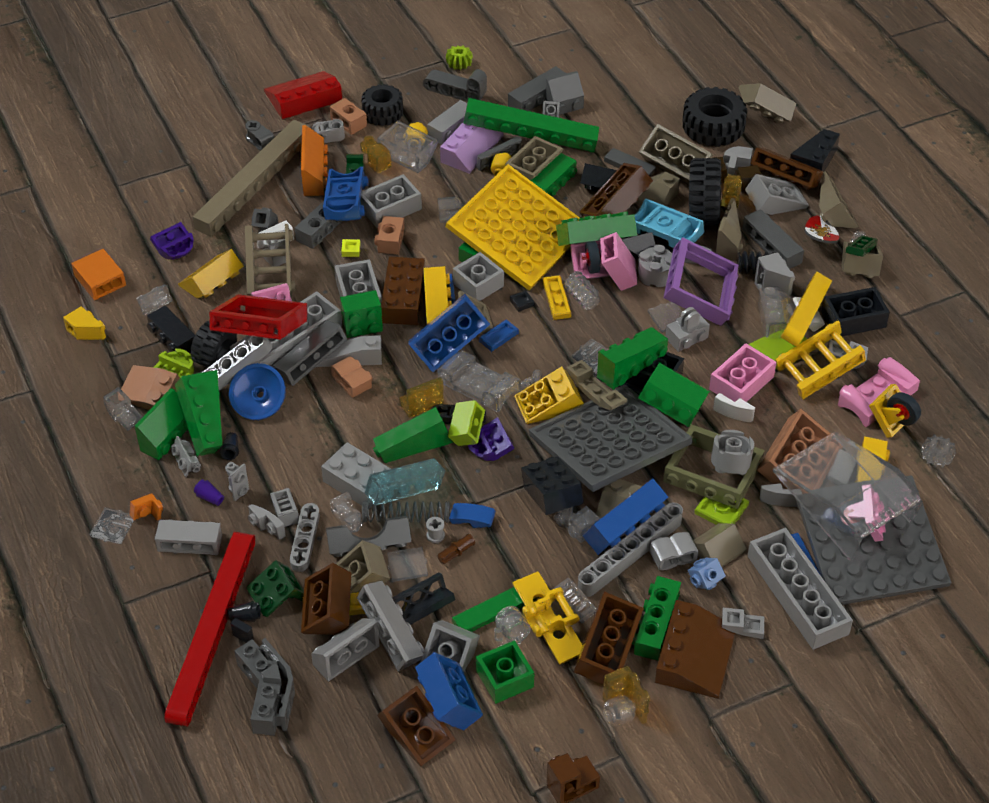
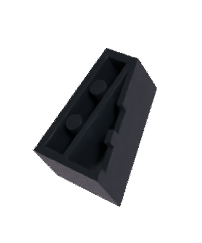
[790,129,840,172]

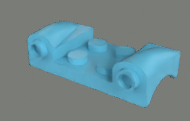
[635,199,704,248]

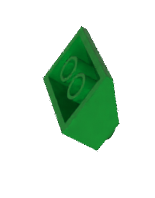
[638,363,710,427]
[135,388,188,460]

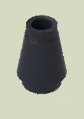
[219,432,239,460]
[228,601,261,622]

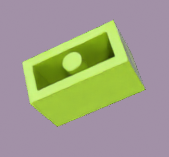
[448,400,485,446]

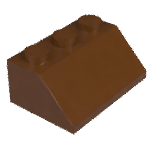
[301,563,352,634]

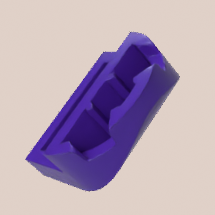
[150,222,194,260]
[468,417,515,461]

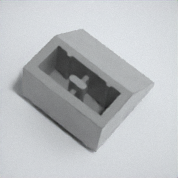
[755,253,795,303]

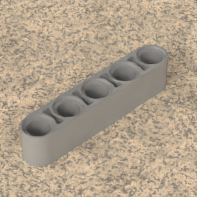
[202,336,272,391]

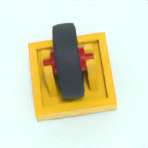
[869,384,921,438]

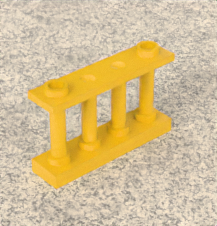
[775,321,866,400]

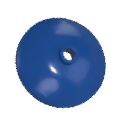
[229,363,286,420]

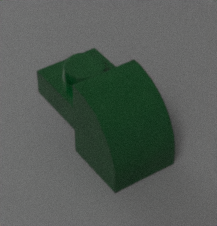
[346,154,365,174]

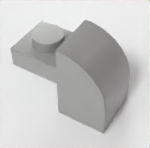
[723,146,753,181]

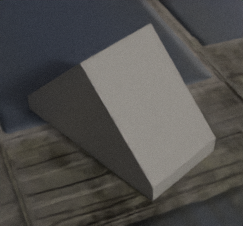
[262,240,286,266]

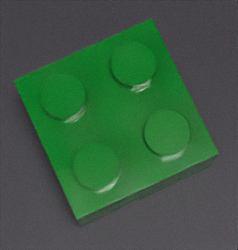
[340,290,383,338]
[476,640,535,704]

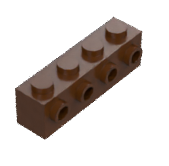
[750,147,824,190]

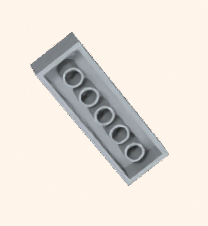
[230,291,342,367]
[748,528,853,650]

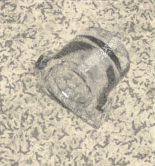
[494,606,531,647]

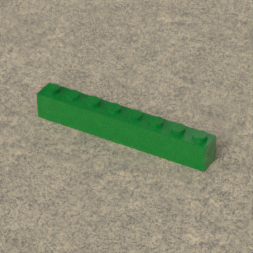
[463,98,599,152]

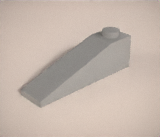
[316,335,382,367]

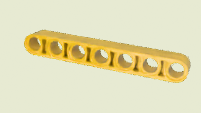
[781,271,832,347]

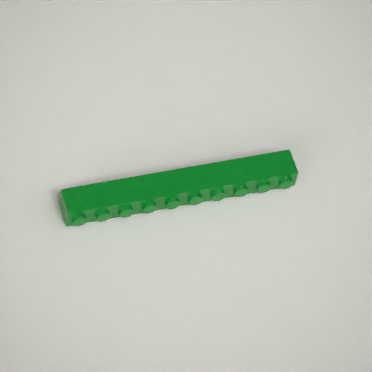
[458,153,577,262]

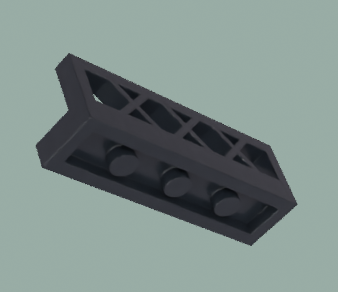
[392,572,456,625]

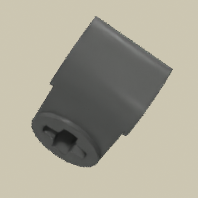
[245,120,275,150]

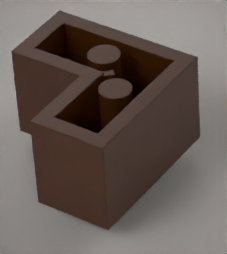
[547,753,600,803]

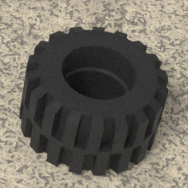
[361,84,403,126]
[191,320,238,368]

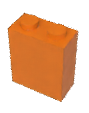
[71,249,126,300]

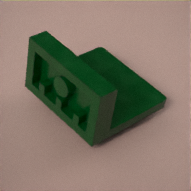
[247,560,304,617]

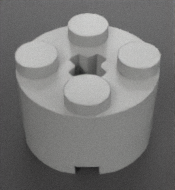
[638,245,672,287]
[711,430,754,475]

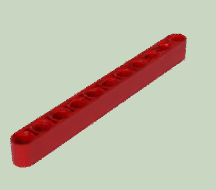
[164,532,256,727]

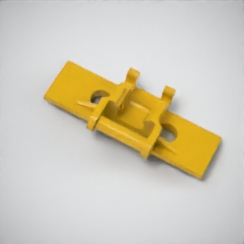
[512,571,583,665]

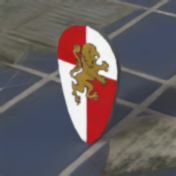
[804,215,839,243]

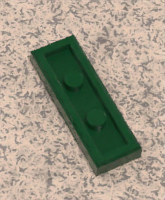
[845,235,878,257]

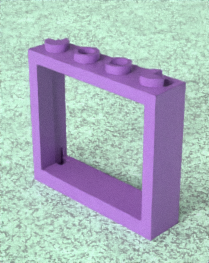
[663,237,739,326]

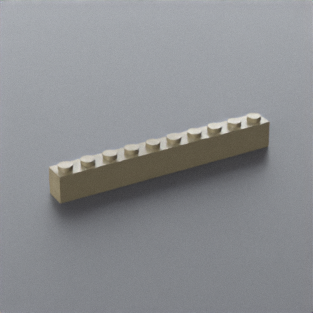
[192,119,310,237]

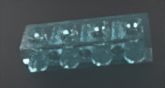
[364,458,446,506]

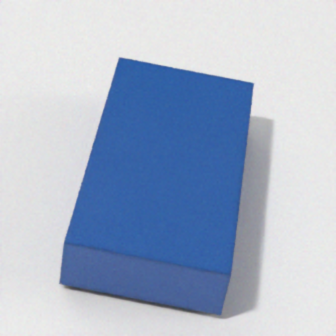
[479,320,519,352]

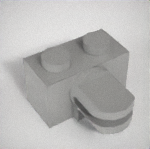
[665,307,710,352]

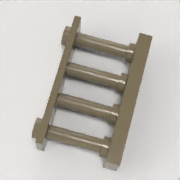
[245,224,295,298]

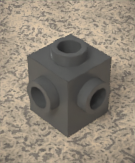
[251,208,278,232]

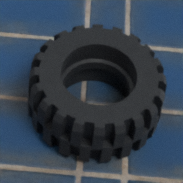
[682,87,747,147]
[689,158,721,225]

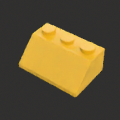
[178,249,244,298]

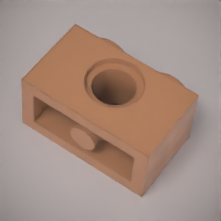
[330,98,367,135]
[375,216,405,255]

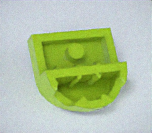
[153,349,194,377]

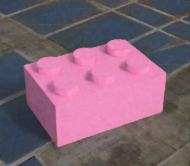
[709,344,776,402]

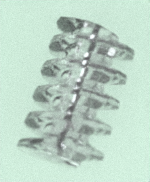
[565,271,600,310]

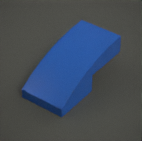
[449,503,496,528]

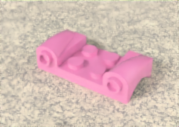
[838,357,920,427]

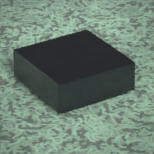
[510,290,534,312]
[230,618,254,643]

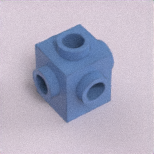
[688,558,726,590]

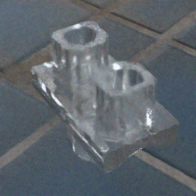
[137,284,173,316]

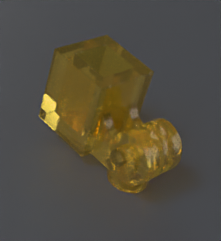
[360,136,391,174]
[721,174,742,208]

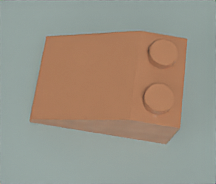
[117,365,180,410]

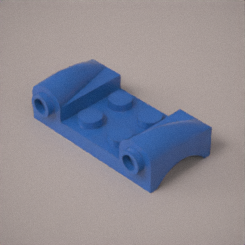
[323,167,369,221]

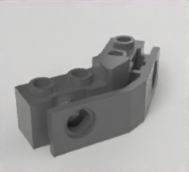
[234,638,295,736]

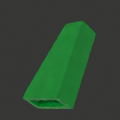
[373,407,453,463]

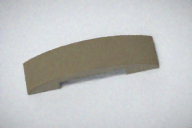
[567,360,627,410]

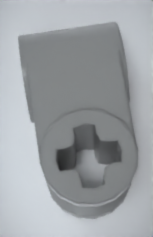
[312,119,345,143]

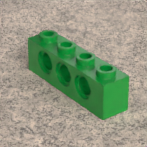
[632,576,681,661]

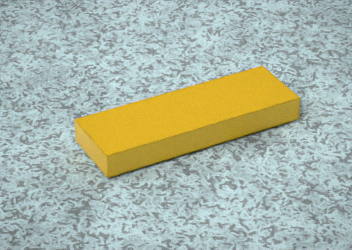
[542,275,571,320]

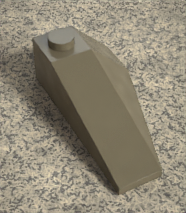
[819,171,859,229]
[716,198,743,261]

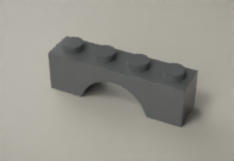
[326,516,411,557]

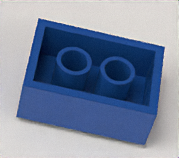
[415,652,483,730]

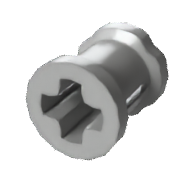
[426,517,445,544]

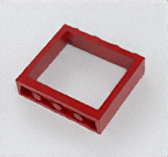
[209,294,307,340]

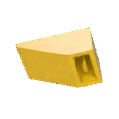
[514,366,584,424]

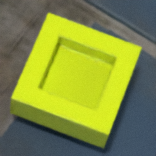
[341,239,360,257]

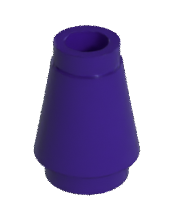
[194,479,224,506]

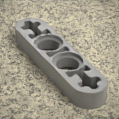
[290,503,320,572]

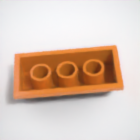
[301,125,328,196]

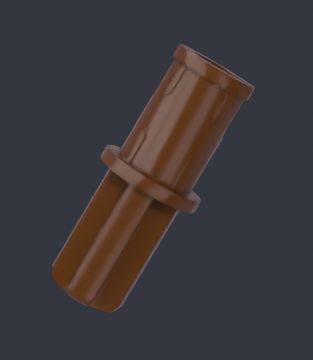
[437,534,475,564]

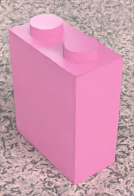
[600,232,637,291]

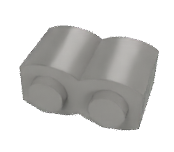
[649,532,698,570]

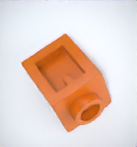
[130,493,163,520]

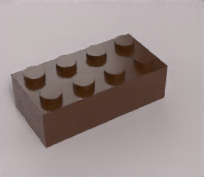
[381,257,425,325]
[573,591,644,689]

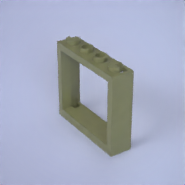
[663,424,765,509]

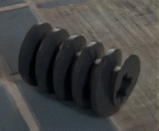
[737,251,775,274]

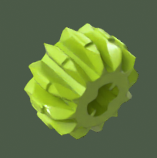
[446,45,473,70]

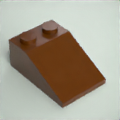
[377,686,456,767]

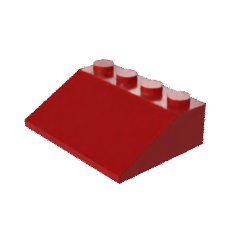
[264,71,342,119]

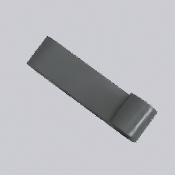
[423,69,487,102]

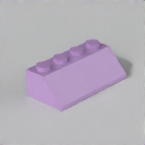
[440,123,504,174]

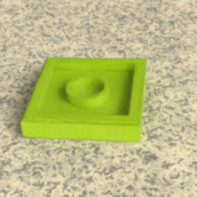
[694,497,749,525]

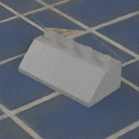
[357,581,424,672]

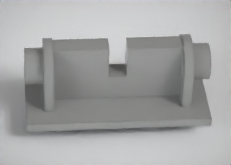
[171,436,201,477]
[225,462,249,501]

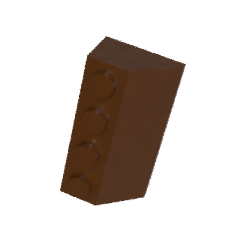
[579,163,653,217]

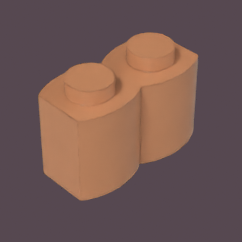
[331,356,373,398]

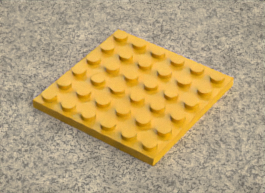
[445,164,580,291]

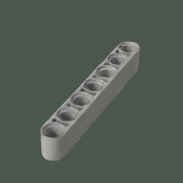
[577,502,683,597]

